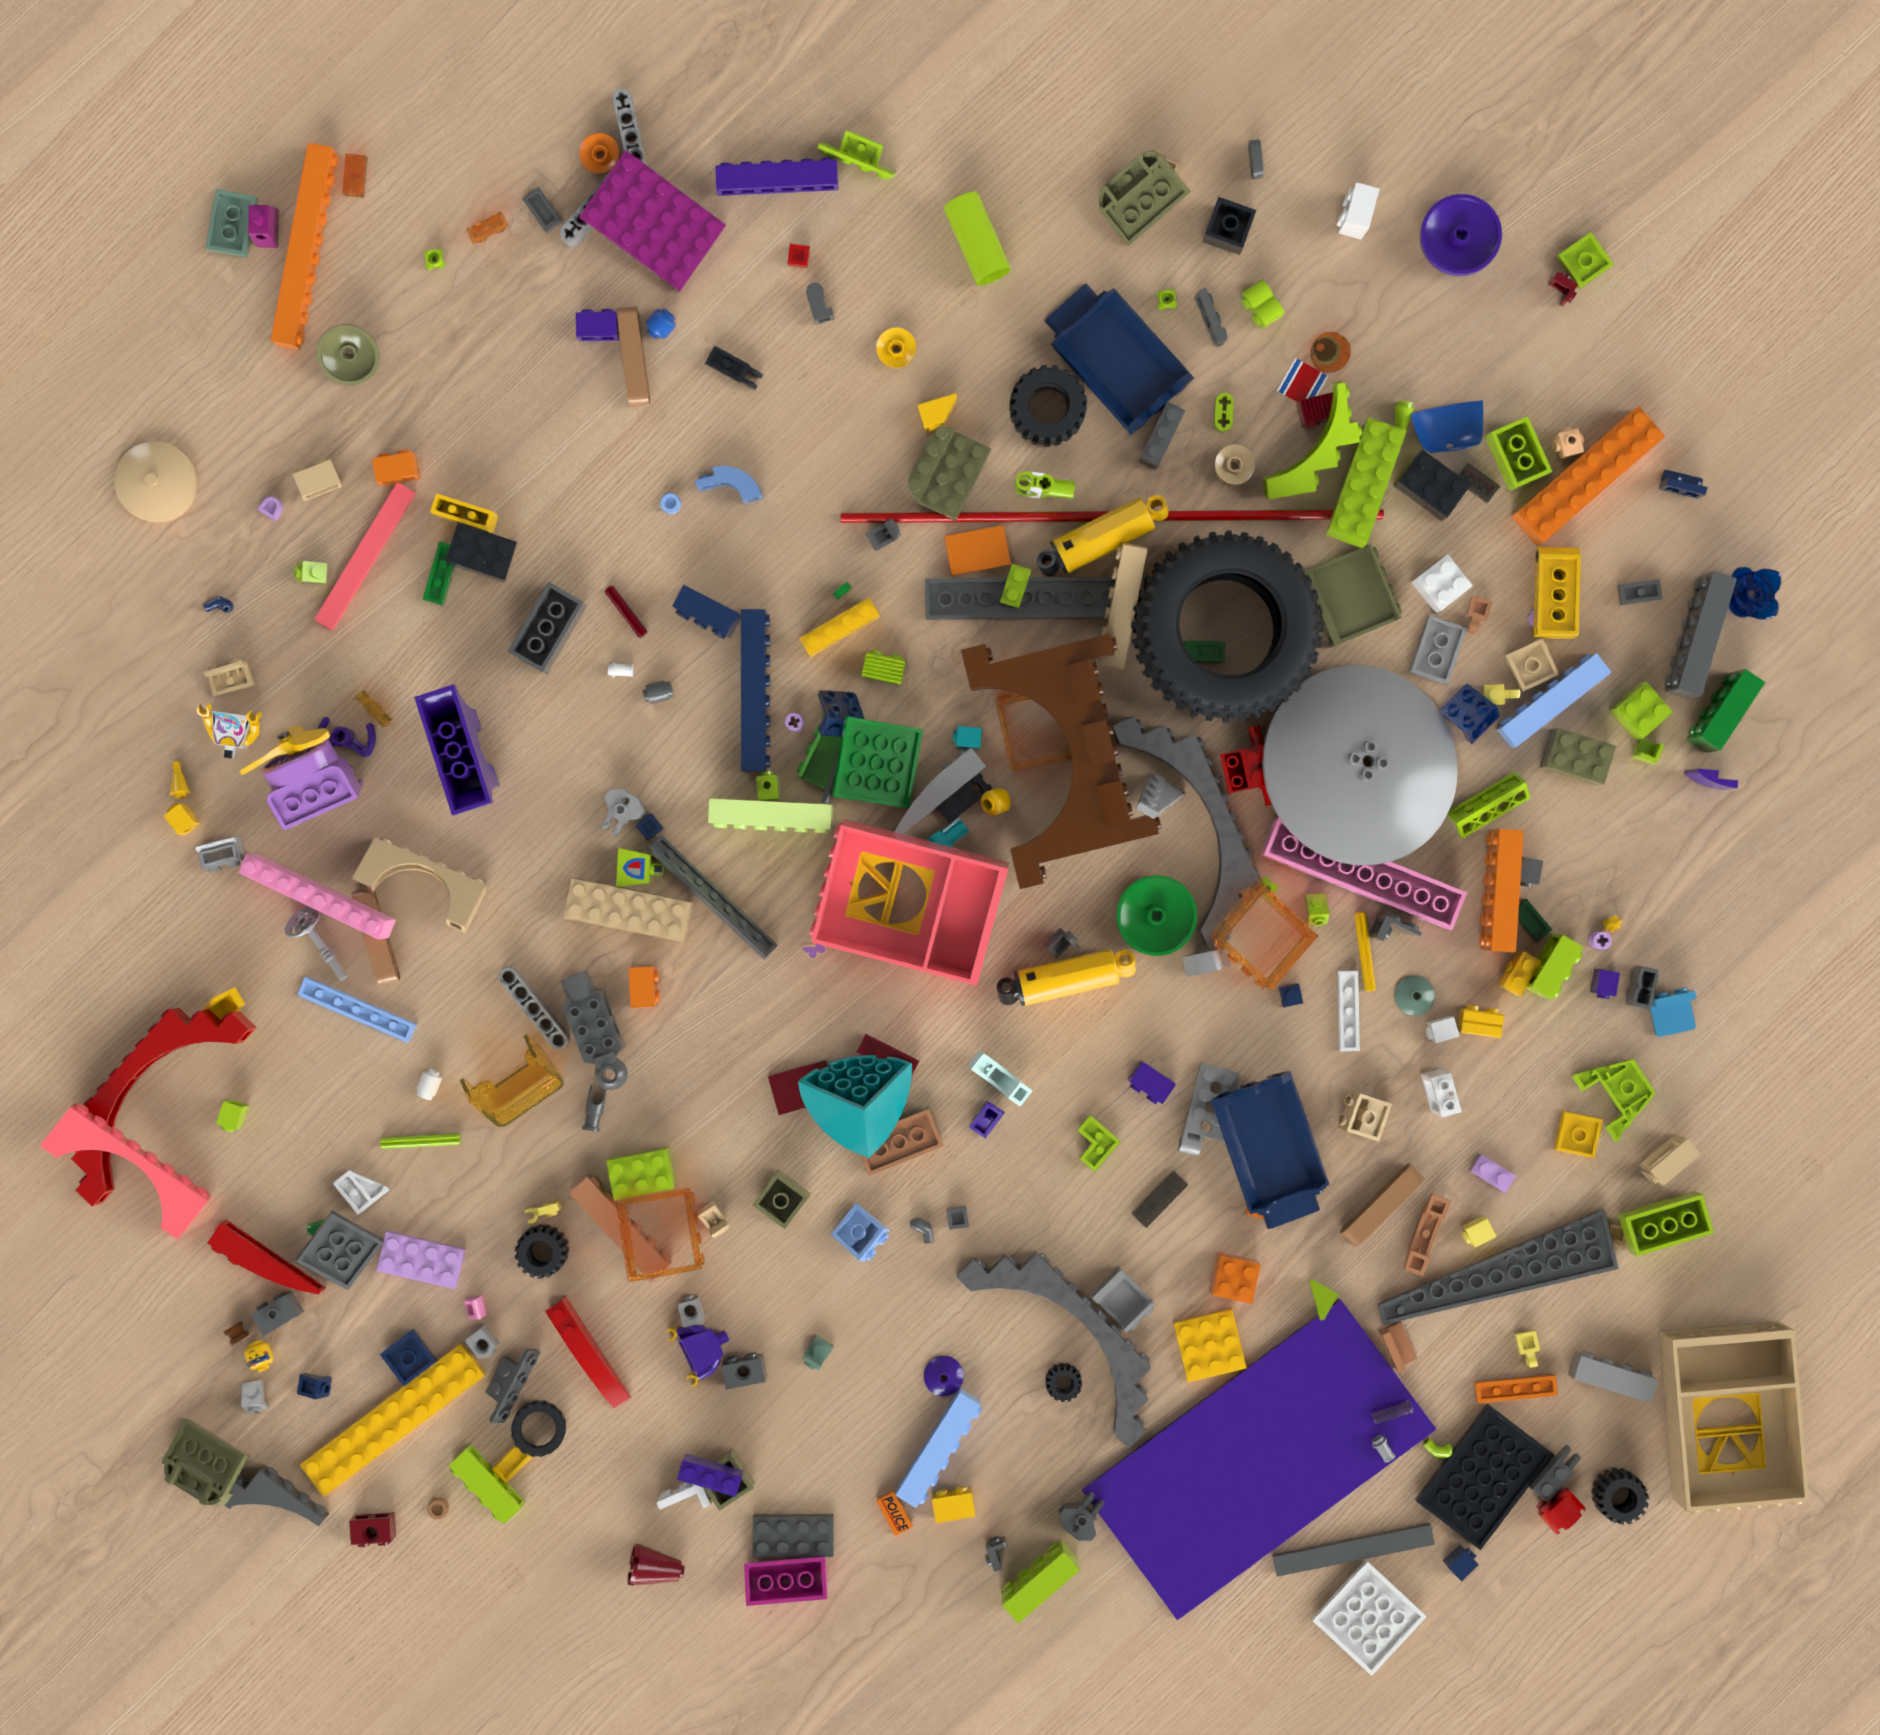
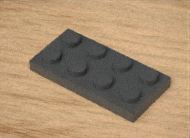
[753,1514,834,1557]

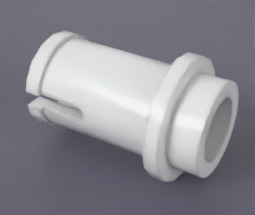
[608,661,634,678]

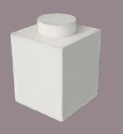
[1425,1016,1459,1043]

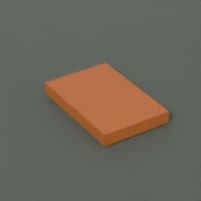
[944,525,1011,576]

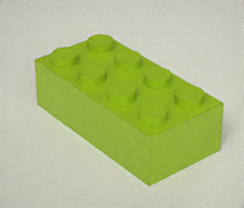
[1618,1191,1714,1256]
[1001,1539,1080,1624]

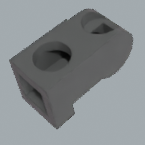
[806,283,835,325]

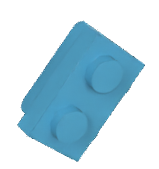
[1650,987,1696,1037]

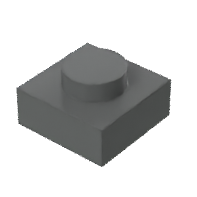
[946,1206,969,1230]

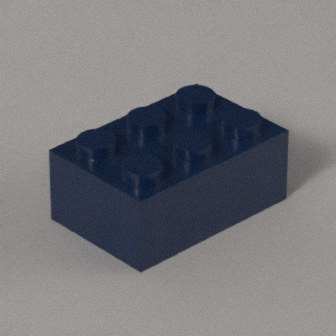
[672,584,741,639]

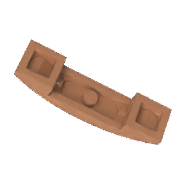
[1403,1193,1451,1276]

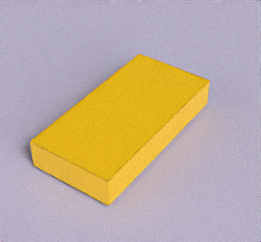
[492,1446,532,1483]

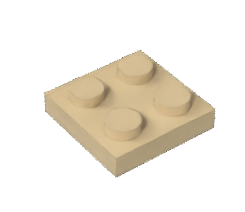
[1504,638,1559,692]

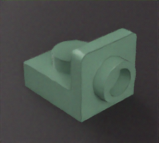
[802,1335,834,1370]

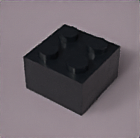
[1202,197,1256,255]

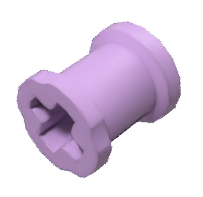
[785,713,804,732]
[1588,931,1612,950]

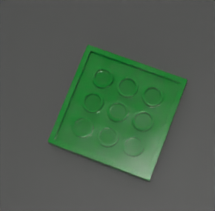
[831,716,923,809]

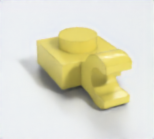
[1483,684,1520,706]
[525,1200,562,1224]
[1514,1330,1540,1368]

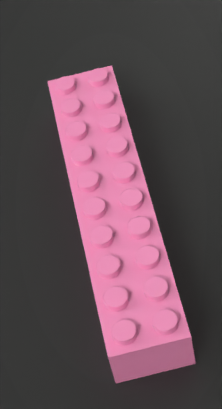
[1260,817,1467,930]

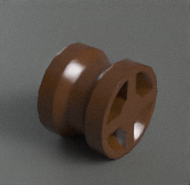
[224,1321,250,1346]

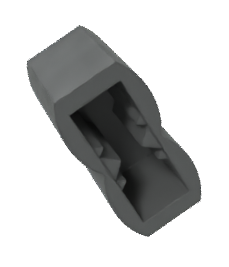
[1626,965,1659,1009]

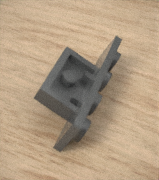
[485,1349,540,1423]

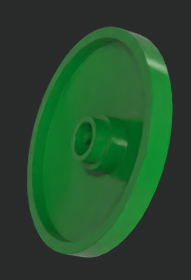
[1116,875,1197,956]

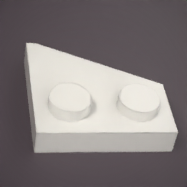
[333,1170,390,1215]

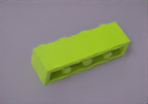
[449,1444,525,1524]

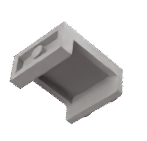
[1091,1266,1155,1332]

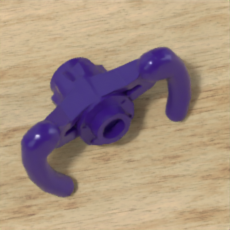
[317,717,376,757]

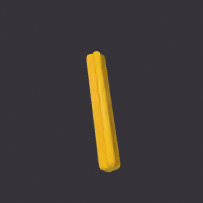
[1354,912,1376,992]

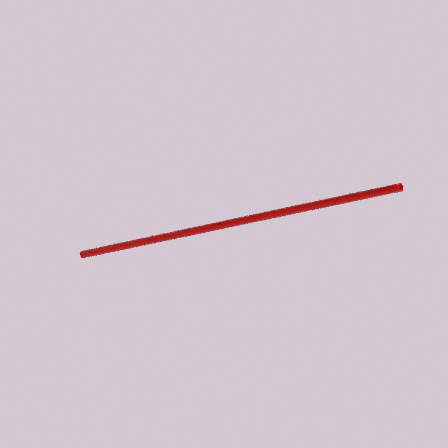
[841,509,1384,523]

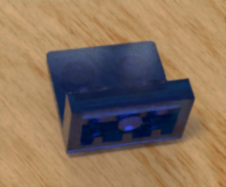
[1440,684,1500,744]

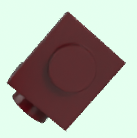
[1548,272,1578,306]

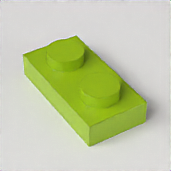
[1000,564,1031,609]

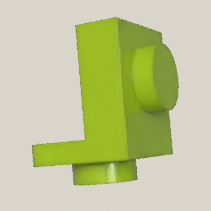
[294,561,327,584]
[1305,893,1330,926]

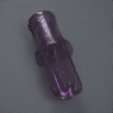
[1372,1400,1414,1424]

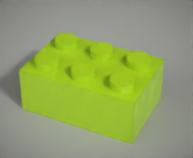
[1485,416,1552,492]
[1526,934,1584,1000]
[606,1146,677,1201]

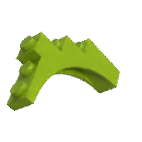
[1263,381,1362,499]

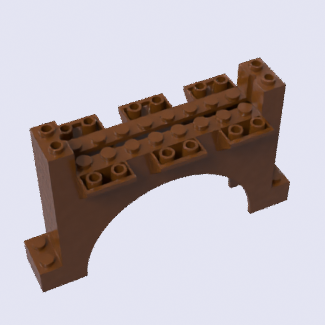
[961,634,1162,889]

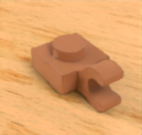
[1466,595,1493,634]

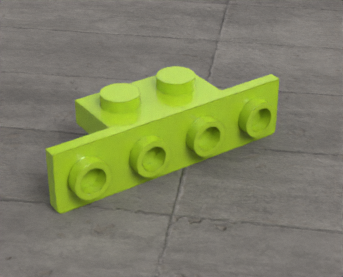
[817,130,896,180]

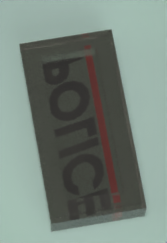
[1458,463,1500,503]

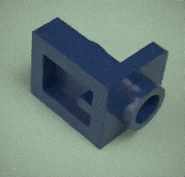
[297,1373,332,1400]

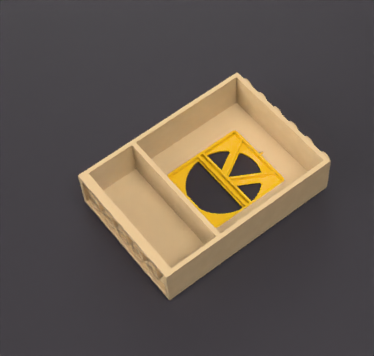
[1659,1321,1809,1514]

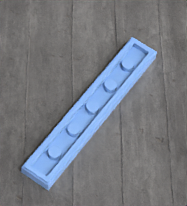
[297,976,417,1043]

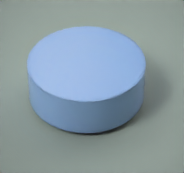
[660,493,681,514]

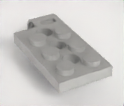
[1178,1063,1240,1156]

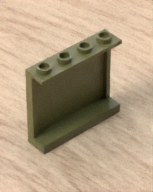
[1302,543,1402,647]

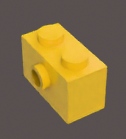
[1497,950,1542,996]

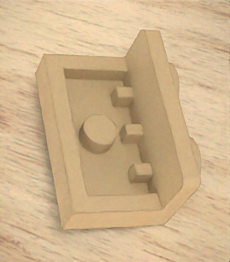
[203,659,255,697]

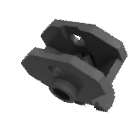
[1059,1492,1104,1541]

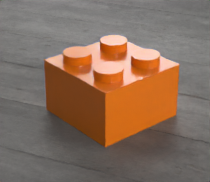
[1210,1252,1261,1304]

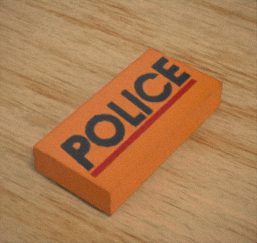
[876,1490,913,1536]

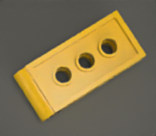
[1533,546,1581,639]

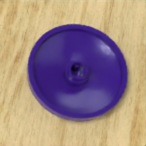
[1420,194,1502,276]

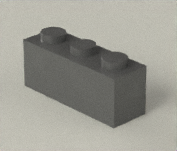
[1139,402,1185,469]

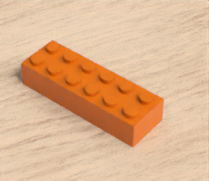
[1479,829,1524,953]

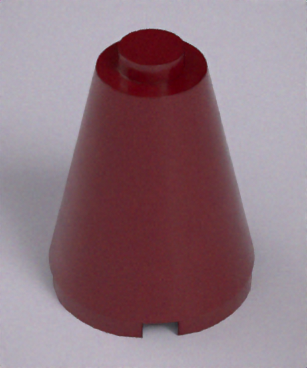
[627,1544,685,1586]

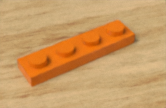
[1474,1374,1558,1403]

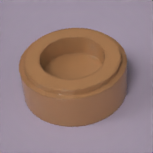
[427,1497,449,1519]

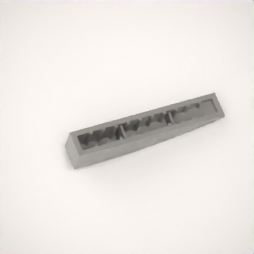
[895,748,986,834]

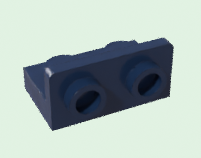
[1659,470,1708,499]

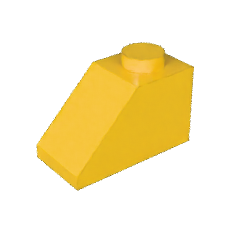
[918,393,957,433]

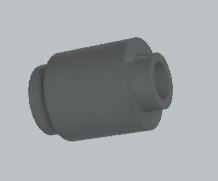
[643,680,674,704]

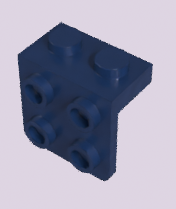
[818,690,865,737]

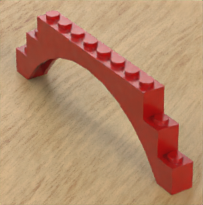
[71,1008,257,1207]

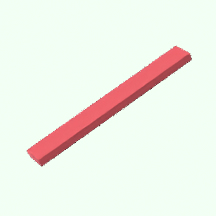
[314,482,416,631]

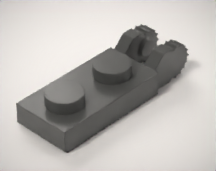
[1194,288,1228,346]

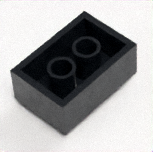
[1394,449,1471,521]
[446,522,517,583]

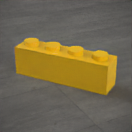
[799,598,880,658]

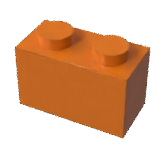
[372,450,421,486]
[628,966,660,1008]

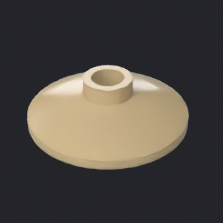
[1215,444,1255,485]

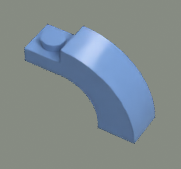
[695,466,763,504]

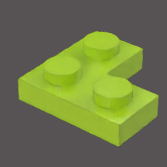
[1077,1115,1121,1172]

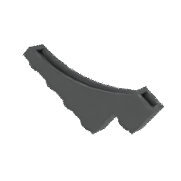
[225,1465,329,1526]

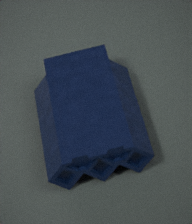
[1045,283,1194,435]
[1211,1071,1329,1229]

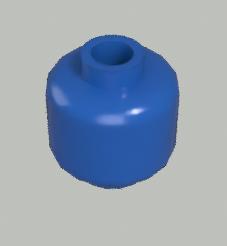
[646,308,676,339]

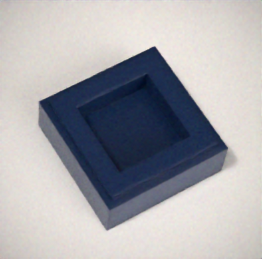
[635,813,664,841]

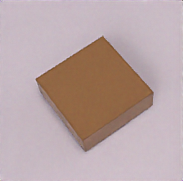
[1608,1222,1626,1246]

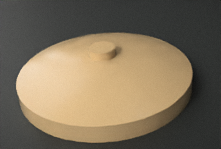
[115,441,198,523]

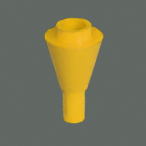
[170,761,191,799]

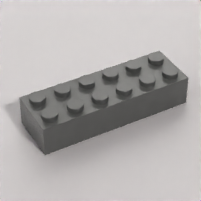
[1664,571,1737,699]

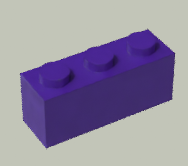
[677,1453,744,1497]

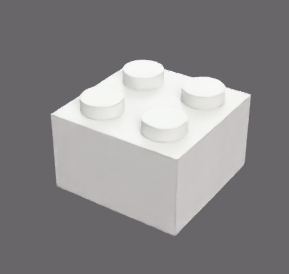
[1337,182,1380,240]
[1411,554,1473,614]

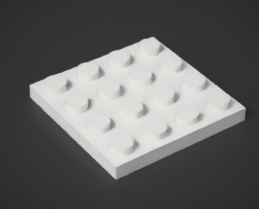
[1311,1560,1426,1676]

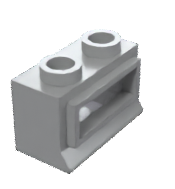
[195,836,245,873]

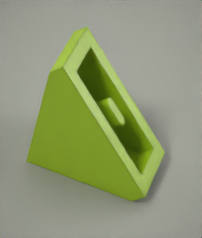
[1309,1279,1339,1320]

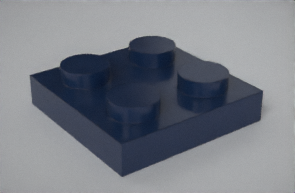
[380,1329,438,1386]

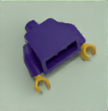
[666,1325,729,1386]

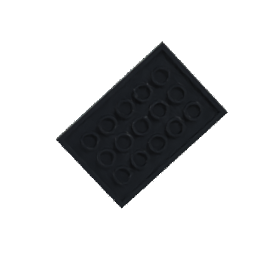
[1415,1403,1554,1550]

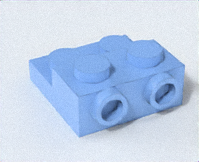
[831,1203,889,1262]

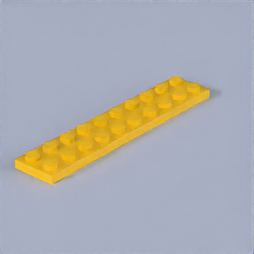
[300,1342,486,1497]

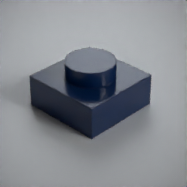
[1278,983,1303,1008]

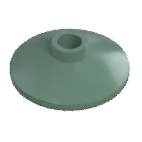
[1394,975,1435,1016]

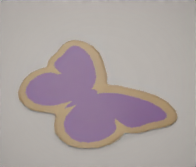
[801,943,827,960]

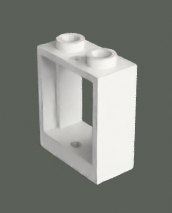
[1421,1068,1462,1118]

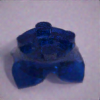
[1729,567,1781,620]

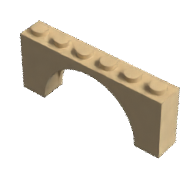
[352,837,487,933]

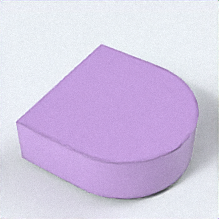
[257,497,283,521]

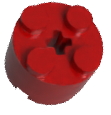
[1536,1487,1586,1534]

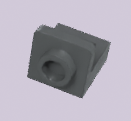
[866,519,901,552]
[1043,928,1080,958]
[985,1536,1006,1572]

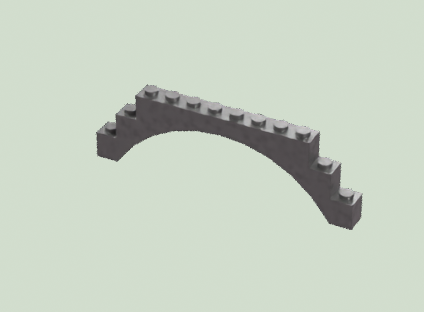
[1112,716,1260,948]
[956,1251,1151,1448]

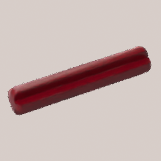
[604,586,647,638]

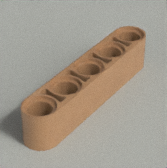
[617,306,650,407]
[351,889,401,986]
[1340,1163,1424,1247]

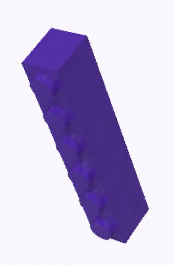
[715,158,839,196]

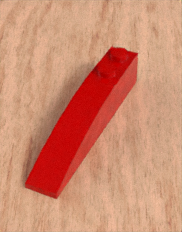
[207,1220,326,1295]
[545,1296,631,1409]

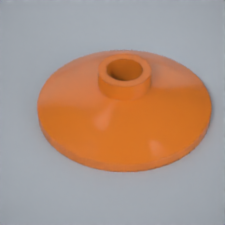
[579,133,620,174]

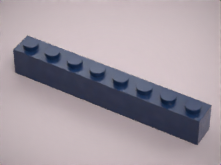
[741,609,771,772]

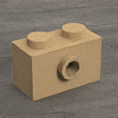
[292,459,342,501]

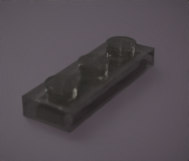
[1132,1170,1188,1228]

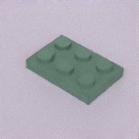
[205,189,258,258]

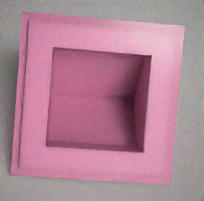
[464,1296,487,1320]

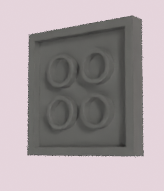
[296,1211,384,1290]

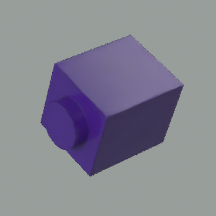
[1590,969,1620,999]

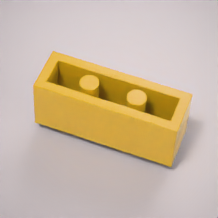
[430,493,499,534]

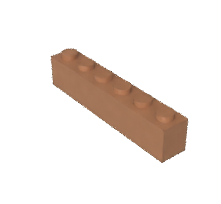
[569,1174,671,1282]

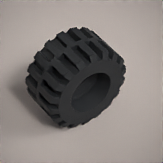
[515,1224,569,1279]
[1591,1467,1649,1525]

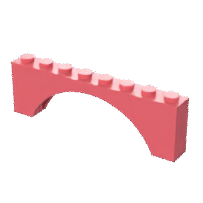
[40,1103,211,1240]

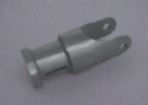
[582,1084,607,1132]

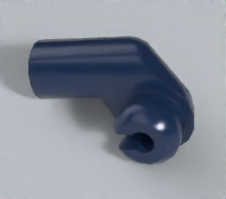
[203,596,234,613]

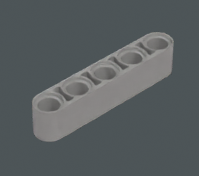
[499,967,570,1050]

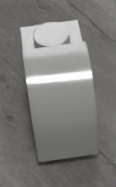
[1182,946,1231,976]

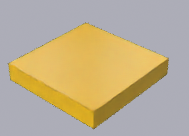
[1554,1110,1603,1159]

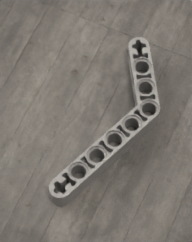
[560,88,646,248]

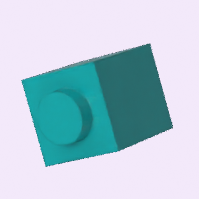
[952,726,982,749]

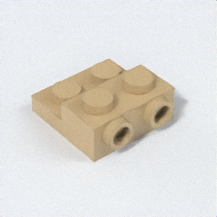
[1338,1090,1392,1142]

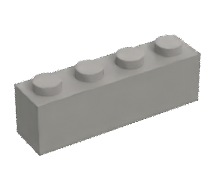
[1568,1351,1658,1403]

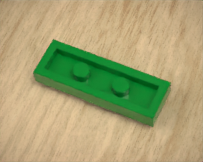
[423,541,455,606]

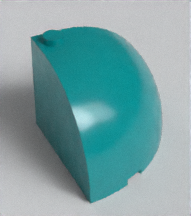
[798,1055,912,1158]

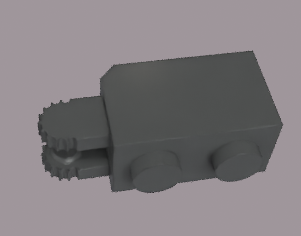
[1529,1445,1581,1503]

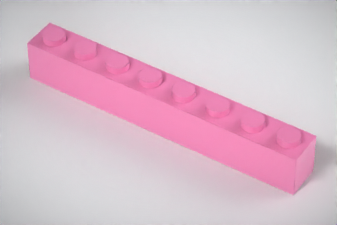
[238,854,396,940]

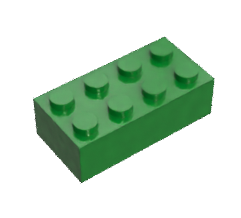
[1687,669,1766,753]

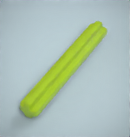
[380,1133,461,1149]

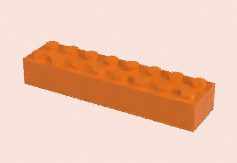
[1511,406,1665,546]

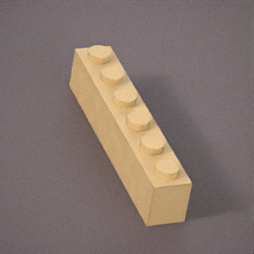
[1100,543,1148,669]

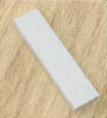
[1337,970,1360,1051]

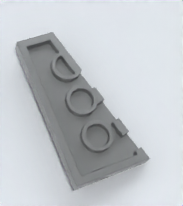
[1136,773,1186,819]

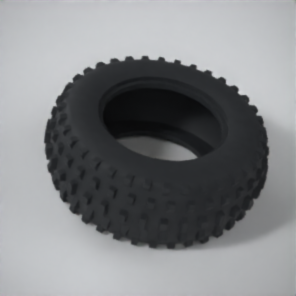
[1131,530,1323,723]

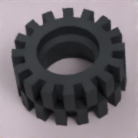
[1045,1362,1082,1402]

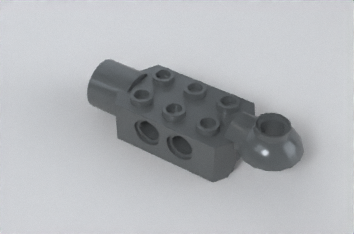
[561,970,628,1090]

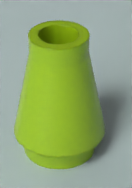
[1394,401,1415,431]

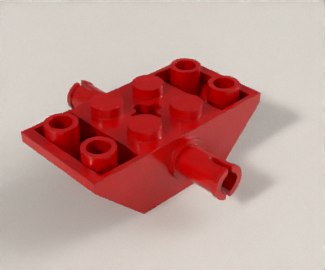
[1219,725,1272,806]

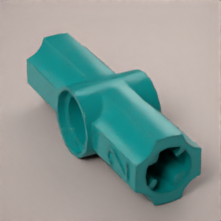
[927,818,969,847]

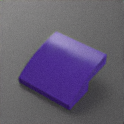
[1684,769,1738,790]

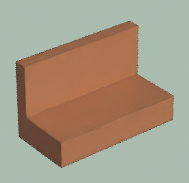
[1378,1322,1417,1372]

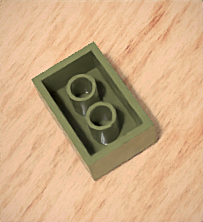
[1540,728,1616,785]

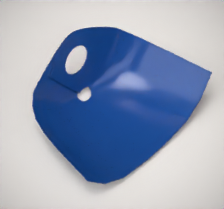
[1410,400,1483,453]

